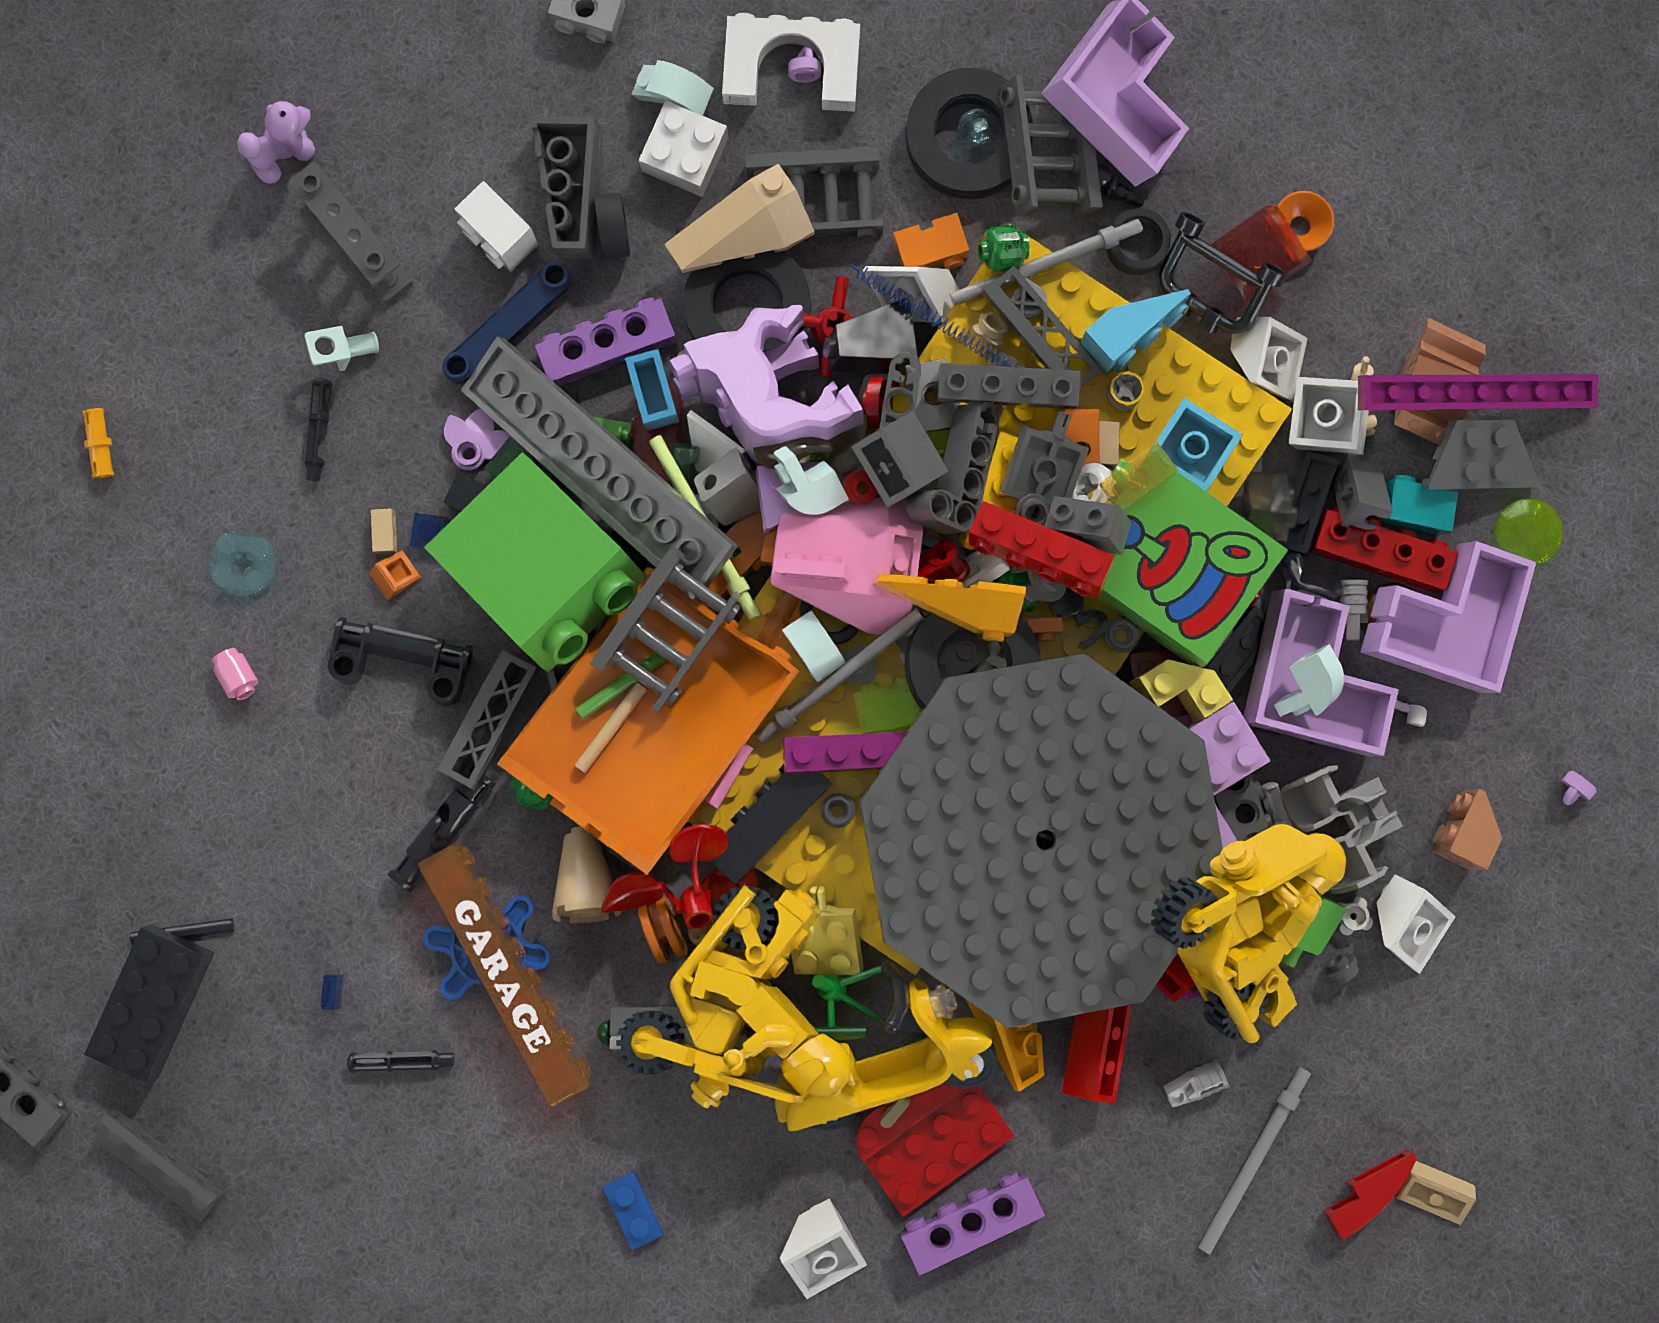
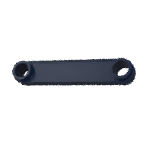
[442,261,572,384]

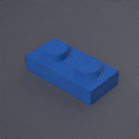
[602,1171,664,1250]

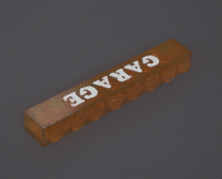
[418,842,592,1108]

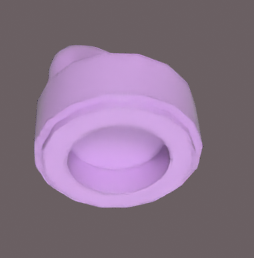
[788,46,821,83]
[1561,771,1597,805]

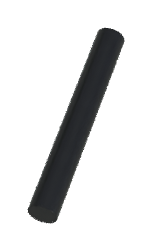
[130,918,234,945]

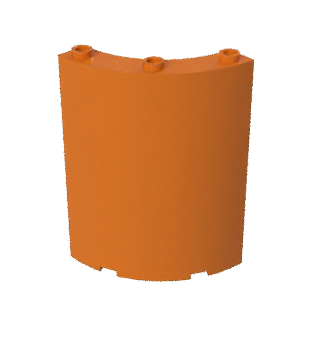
[497,566,799,875]

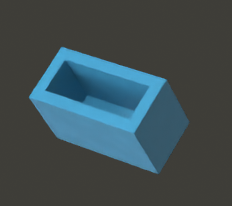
[625,349,679,431]

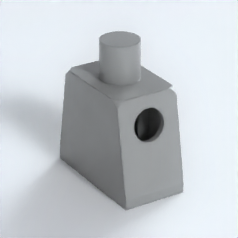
[694,448,761,525]

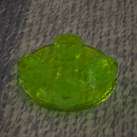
[1494,498,1563,564]

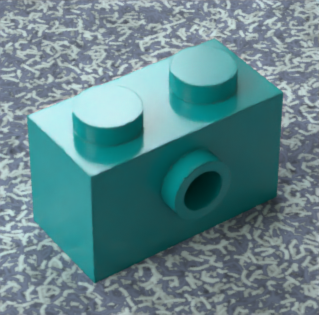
[1376,475,1458,535]

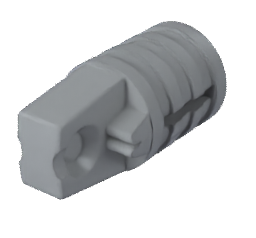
[1338,580,1368,641]
[1163,1059,1229,1108]

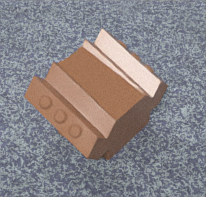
[1394,318,1486,445]

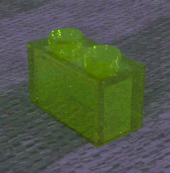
[853,676,922,734]

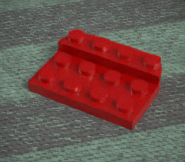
[857,1082,1015,1217]

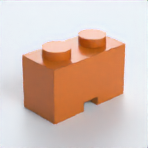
[893,213,969,269]

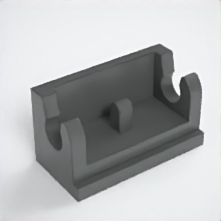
[1333,456,1393,530]

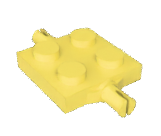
[791,886,864,978]

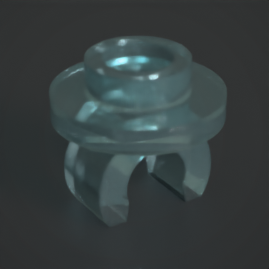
[957,108,989,146]

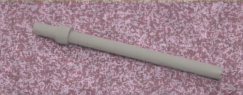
[949,219,1143,306]
[755,608,925,744]
[1198,1067,1311,1254]

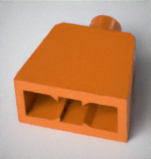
[1059,409,1100,466]

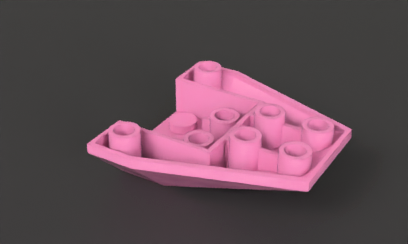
[770,497,923,638]

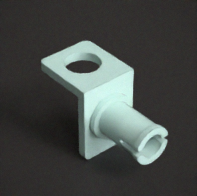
[304,326,379,371]

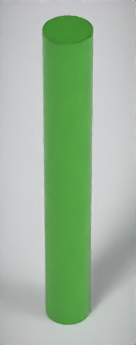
[575,652,668,720]

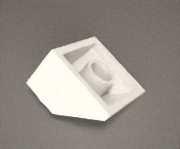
[863,266,959,322]
[1230,317,1308,402]
[687,410,748,475]
[1377,875,1455,974]
[780,1199,867,1299]

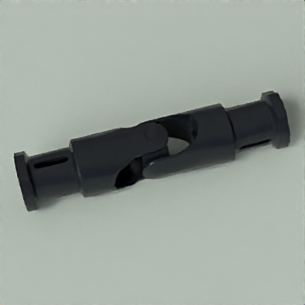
[388,766,496,892]

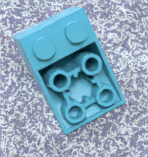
[1080,289,1191,376]

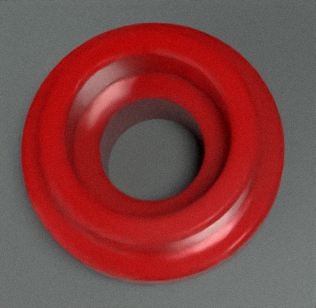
[843,470,877,505]

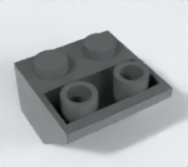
[851,411,948,508]

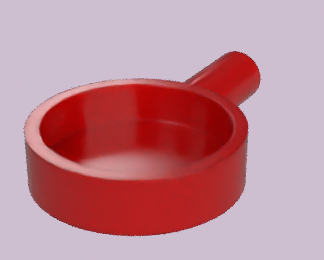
[862,377,899,429]

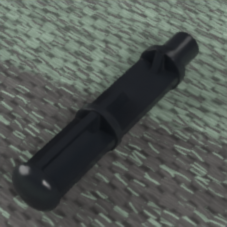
[304,378,332,481]
[347,1050,455,1073]

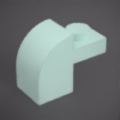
[631,60,714,116]
[773,446,849,515]
[782,611,846,682]
[1274,644,1344,717]

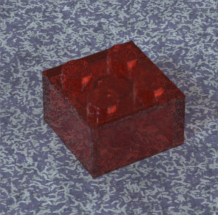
[1211,205,1312,301]

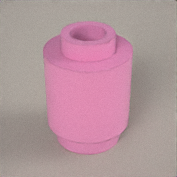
[212,648,259,700]

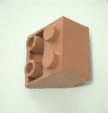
[1433,789,1502,870]

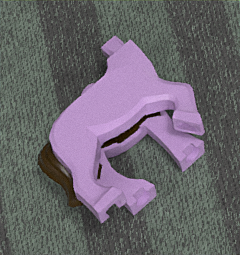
[669,305,864,470]

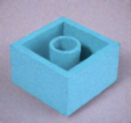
[1142,398,1243,492]

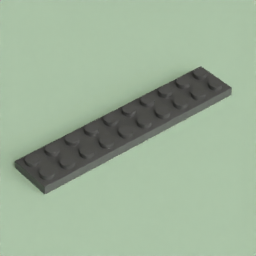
[461,337,738,600]

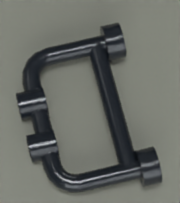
[1159,212,1287,334]

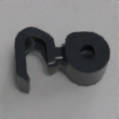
[1049,587,1109,650]

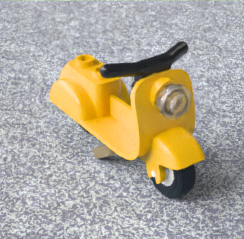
[775,961,997,1131]

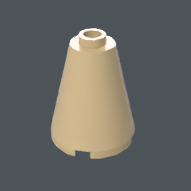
[552,827,621,923]

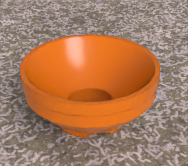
[1272,191,1335,253]

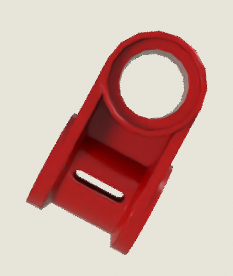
[917,541,971,584]

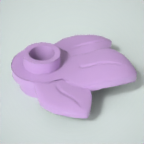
[444,408,511,471]

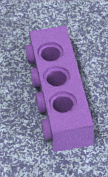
[535,298,677,386]
[901,1172,1045,1276]

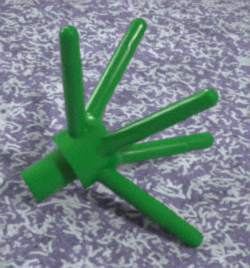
[808,966,882,1027]

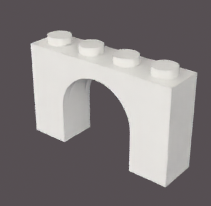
[722,13,860,112]

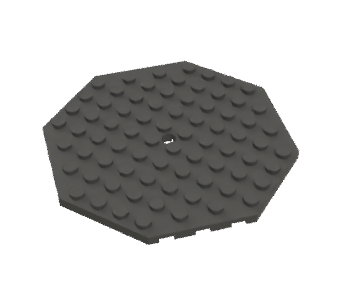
[859,654,1223,1028]

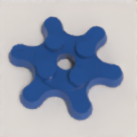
[423,886,550,1009]

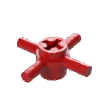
[801,276,853,378]

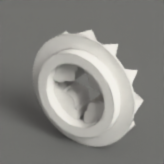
[1072,463,1116,503]

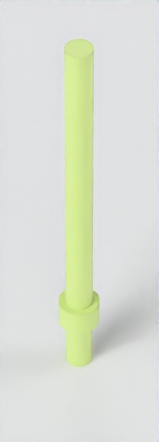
[649,435,761,621]

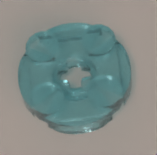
[209,529,279,598]

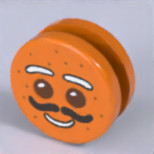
[638,896,688,965]

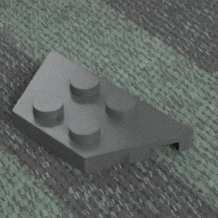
[1421,420,1539,490]

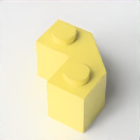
[1129,660,1233,722]

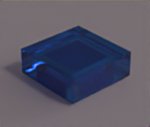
[321,973,344,1010]

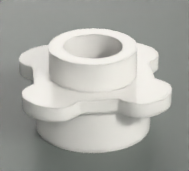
[1338,897,1373,935]

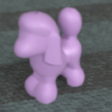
[236,101,315,184]

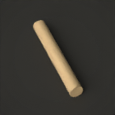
[574,682,647,774]

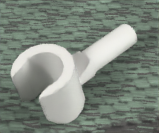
[1395,700,1427,727]

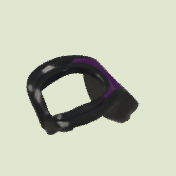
[1281,553,1342,606]

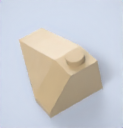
[664,164,815,273]

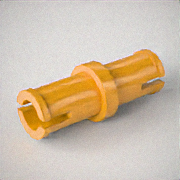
[82,408,114,478]

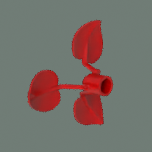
[602,824,758,929]

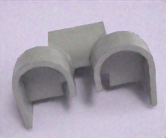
[1281,765,1403,894]

